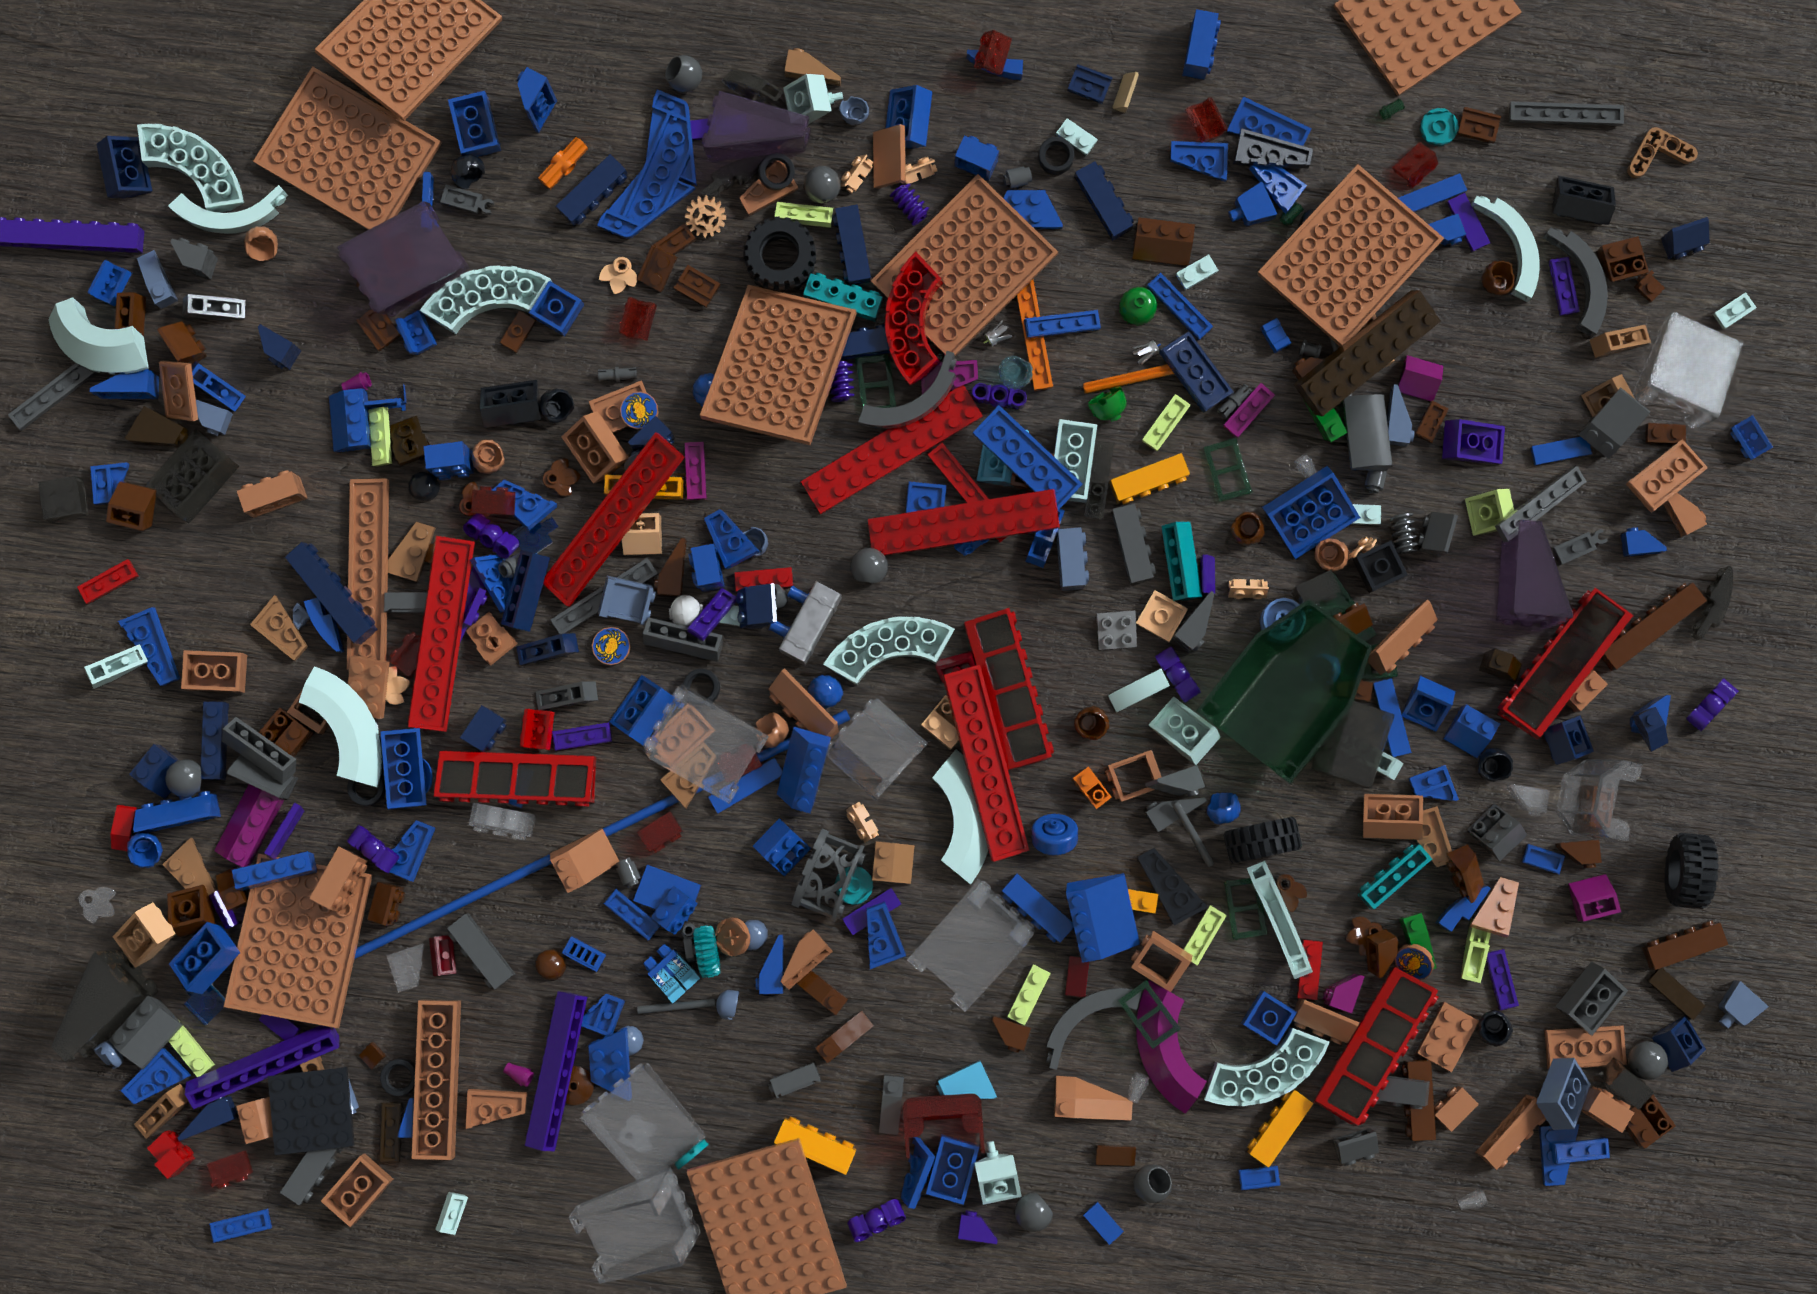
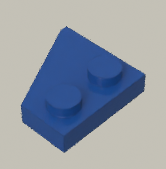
[90,462,129,505]
[1408,765,1459,801]
[582,994,625,1036]

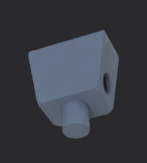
[1718,980,1769,1029]

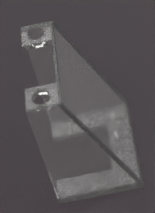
[1632,312,1743,429]
[643,684,769,804]
[907,879,1036,1012]
[580,1063,706,1188]
[569,1167,700,1284]

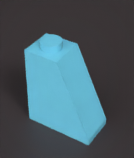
[936,1060,997,1099]

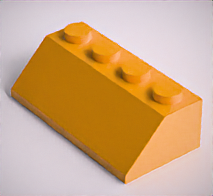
[774,1116,856,1175]

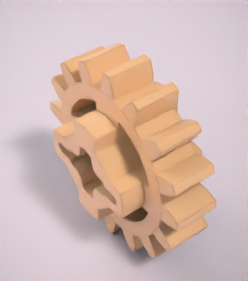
[685,195,726,238]

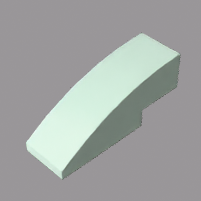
[1108,669,1170,713]

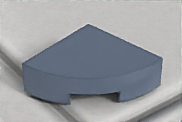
[293,603,310,630]

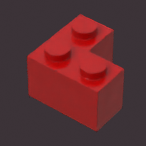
[147,1130,196,1179]

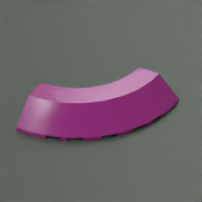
[1136,980,1207,1114]

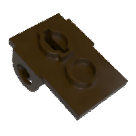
[389,415,430,467]

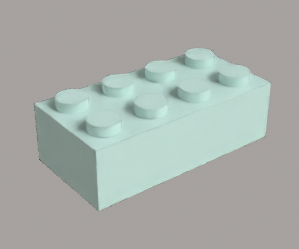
[1054,419,1097,503]

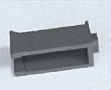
[384,592,427,614]
[768,1062,821,1098]

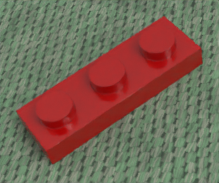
[77,559,139,604]
[734,567,793,592]
[1297,940,1323,1000]

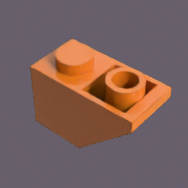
[1072,767,1112,809]

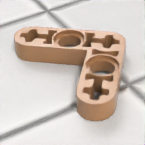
[1627,127,1698,179]

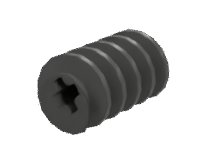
[1390,513,1418,554]

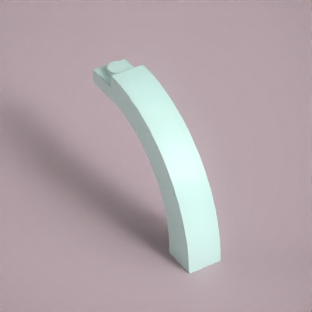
[168,185,288,234]
[1471,196,1539,302]
[1247,861,1313,979]

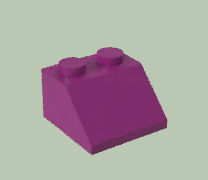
[1322,974,1365,1013]

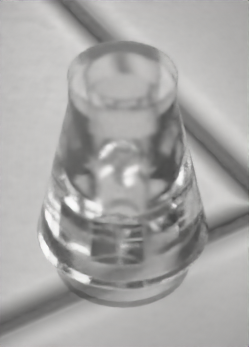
[1294,454,1317,479]
[1127,1072,1149,1103]
[1457,1189,1488,1211]

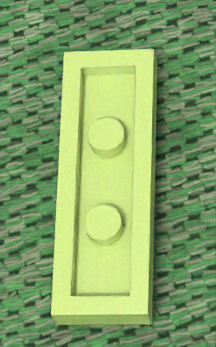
[775,202,833,228]
[1142,394,1191,452]
[368,407,392,467]
[1183,905,1227,965]
[1007,964,1051,1025]
[169,1020,215,1077]

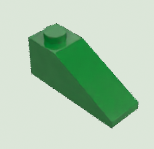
[1303,399,1347,442]
[1399,913,1436,969]

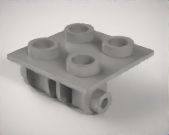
[1096,610,1137,650]

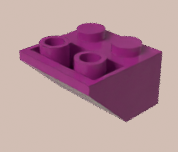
[1568,874,1621,921]

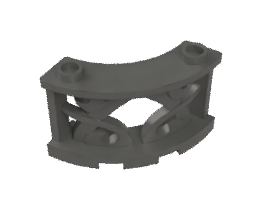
[791,829,866,922]

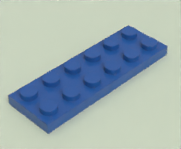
[972,405,1083,510]

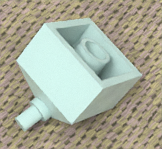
[783,74,843,125]
[975,1141,1021,1205]

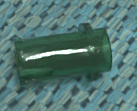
[1379,98,1405,120]
[1280,202,1304,226]

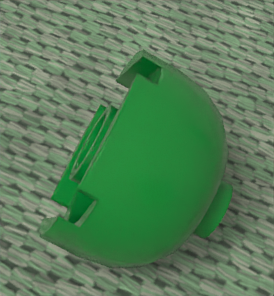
[1119,287,1157,326]
[1088,386,1127,422]

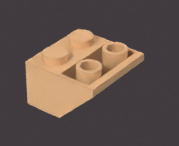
[622,513,662,555]
[921,695,959,750]

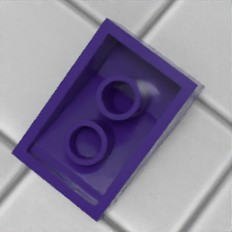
[1442,419,1505,464]

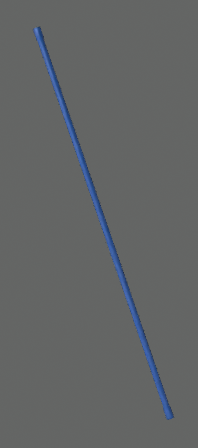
[354,710,851,960]

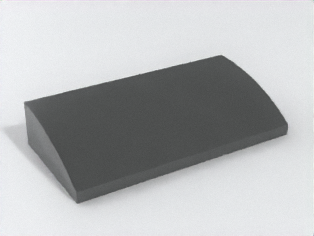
[1343,394,1392,471]

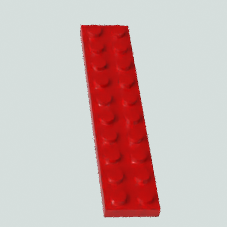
[801,385,983,515]
[543,432,685,607]
[868,489,1060,556]
[407,536,475,732]
[942,665,1029,862]

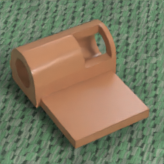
[466,612,518,666]

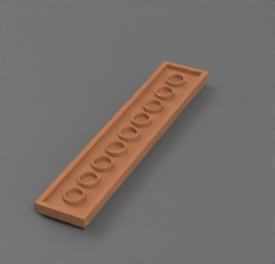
[347,478,389,670]

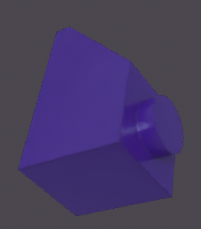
[958,1210,998,1244]

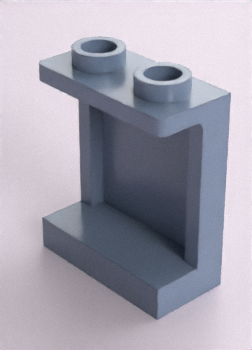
[598,575,655,625]

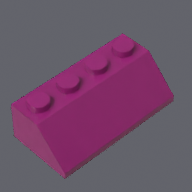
[214,784,285,867]

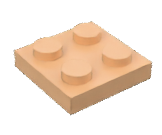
[1136,590,1188,643]

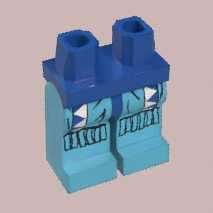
[643,944,701,1004]

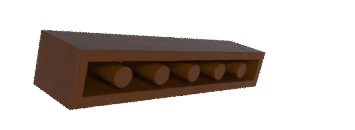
[1601,582,1707,671]

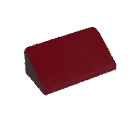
[935,651,976,683]
[429,935,456,976]
[1065,956,1089,997]

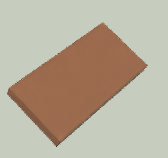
[1626,439,1708,513]
[1545,1025,1627,1069]

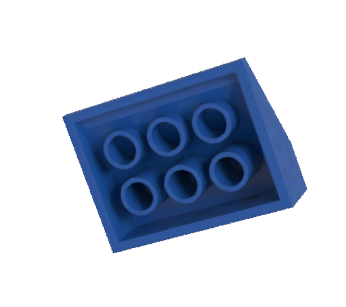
[1262,466,1361,559]
[1066,873,1140,963]

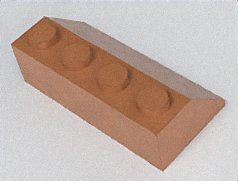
[1364,599,1438,675]
[769,668,839,739]
[1475,1094,1546,1170]

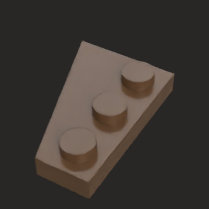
[250,595,308,661]

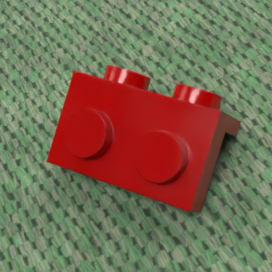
[520,709,555,750]

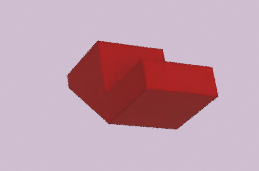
[110,805,137,851]

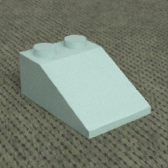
[1149,697,1221,765]

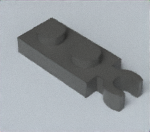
[440,184,495,215]
[1553,529,1608,565]

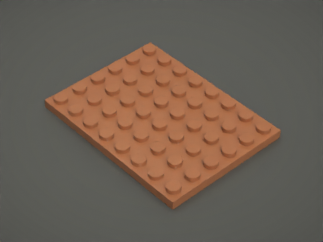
[315,0,502,121]
[1333,0,1522,96]
[253,66,442,238]
[1257,164,1444,347]
[871,174,1059,356]
[700,285,857,445]
[224,854,373,1028]
[687,1138,847,1294]

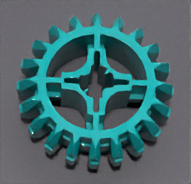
[693,925,721,978]

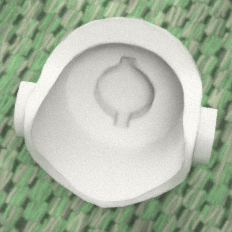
[669,595,703,627]

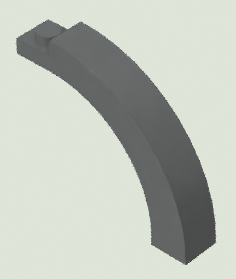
[1543,227,1608,338]
[858,351,957,429]
[1046,988,1142,1070]

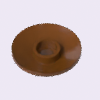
[565,1066,594,1105]

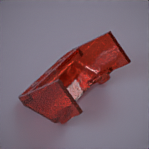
[903,1094,985,1158]

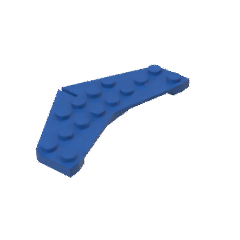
[597,89,697,239]

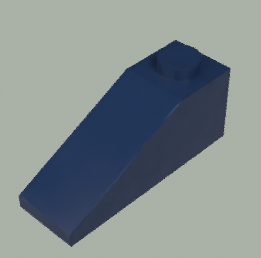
[516,633,579,665]
[178,1096,239,1141]

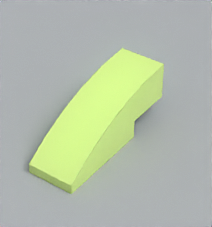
[1461,918,1491,983]

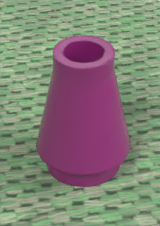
[341,372,372,390]
[503,1062,534,1087]

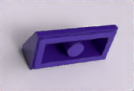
[1200,555,1215,595]
[209,891,239,930]
[259,1014,301,1040]

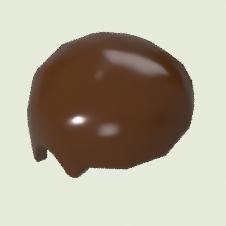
[535,949,566,981]

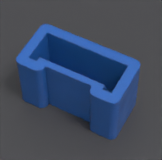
[1260,318,1291,354]

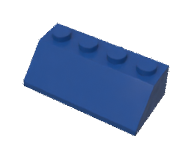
[517,67,557,133]
[777,727,831,813]
[381,728,427,810]
[133,791,221,833]

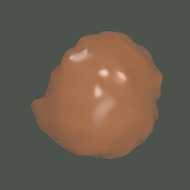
[244,226,278,262]
[471,440,504,474]
[1315,538,1349,572]
[756,712,789,748]

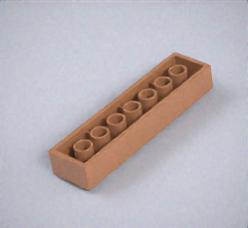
[412,1000,461,1160]

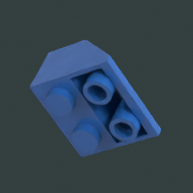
[753,818,811,877]

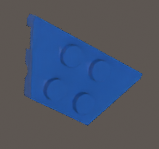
[1003,190,1063,229]
[589,1027,632,1100]

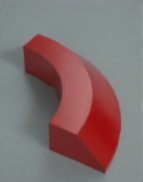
[885,251,943,385]

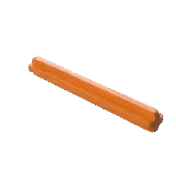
[1083,364,1174,394]

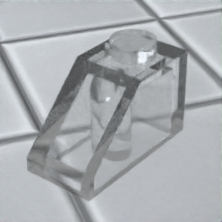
[1507,784,1550,817]

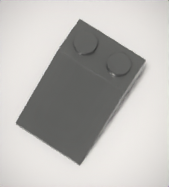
[1579,387,1651,459]
[1171,591,1214,653]

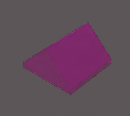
[1398,355,1443,401]

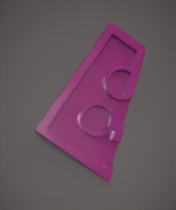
[921,360,978,395]

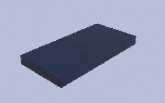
[1159,331,1234,413]

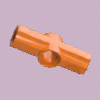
[538,137,588,190]

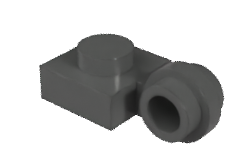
[681,924,696,963]

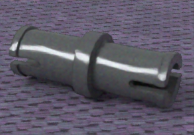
[598,366,637,382]
[1217,384,1252,419]

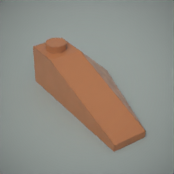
[1054,1076,1133,1120]

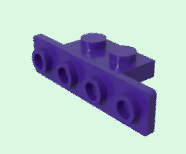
[460,566,487,642]

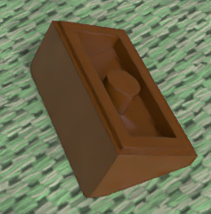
[1096,1145,1136,1166]

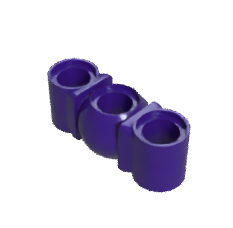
[972,383,1027,409]
[463,513,519,559]
[1155,646,1201,703]
[1686,679,1739,732]
[347,825,400,873]
[847,1199,906,1242]

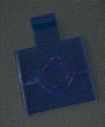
[510,517,559,554]
[182,984,225,1025]

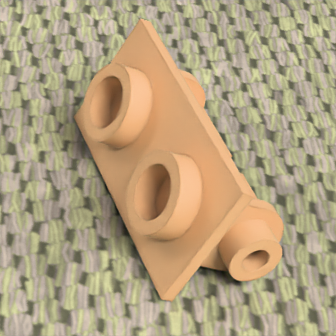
[840,155,873,194]
[901,157,937,185]
[1228,579,1269,600]
[846,802,879,843]

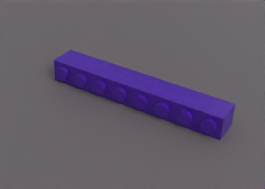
[0,217,144,253]
[525,991,588,1151]
[185,1025,339,1109]

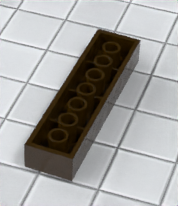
[1293,290,1441,416]

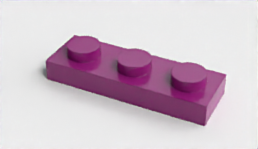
[1223,383,1275,438]
[685,442,707,500]

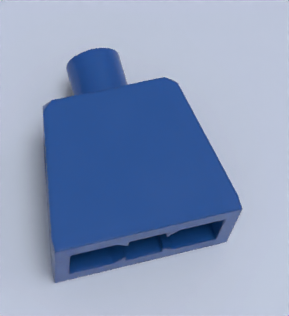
[1228,182,1277,226]

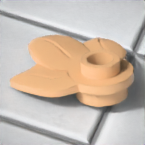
[599,257,637,294]
[1348,536,1377,560]
[386,666,411,705]

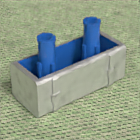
[769,581,842,665]

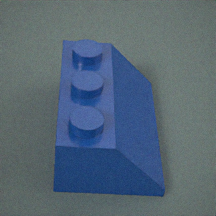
[886,85,932,149]
[329,388,371,452]
[609,675,676,746]

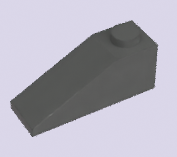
[182,294,245,319]
[536,681,598,710]
[1145,765,1205,797]
[1144,798,1207,832]
[879,1074,904,1135]

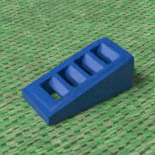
[562,936,606,972]
[398,1096,414,1138]

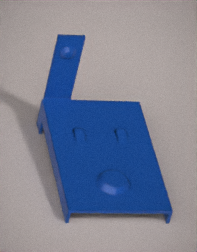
[364,384,407,411]

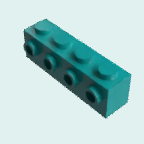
[803,273,883,322]
[1161,522,1202,601]
[1357,844,1432,910]

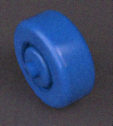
[1031,814,1078,855]

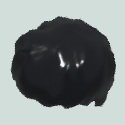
[451,154,485,189]
[539,388,575,424]
[1477,748,1513,782]
[1478,1010,1513,1047]

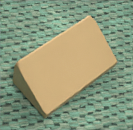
[1113,72,1139,113]

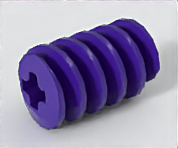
[890,183,929,226]
[830,361,855,402]

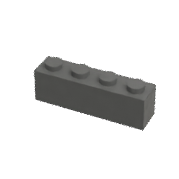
[1111,504,1156,585]
[643,617,723,662]
[222,717,296,784]
[447,913,516,989]
[1346,1071,1430,1109]
[280,1147,345,1206]

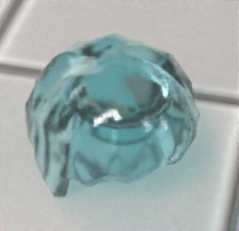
[998,356,1033,389]

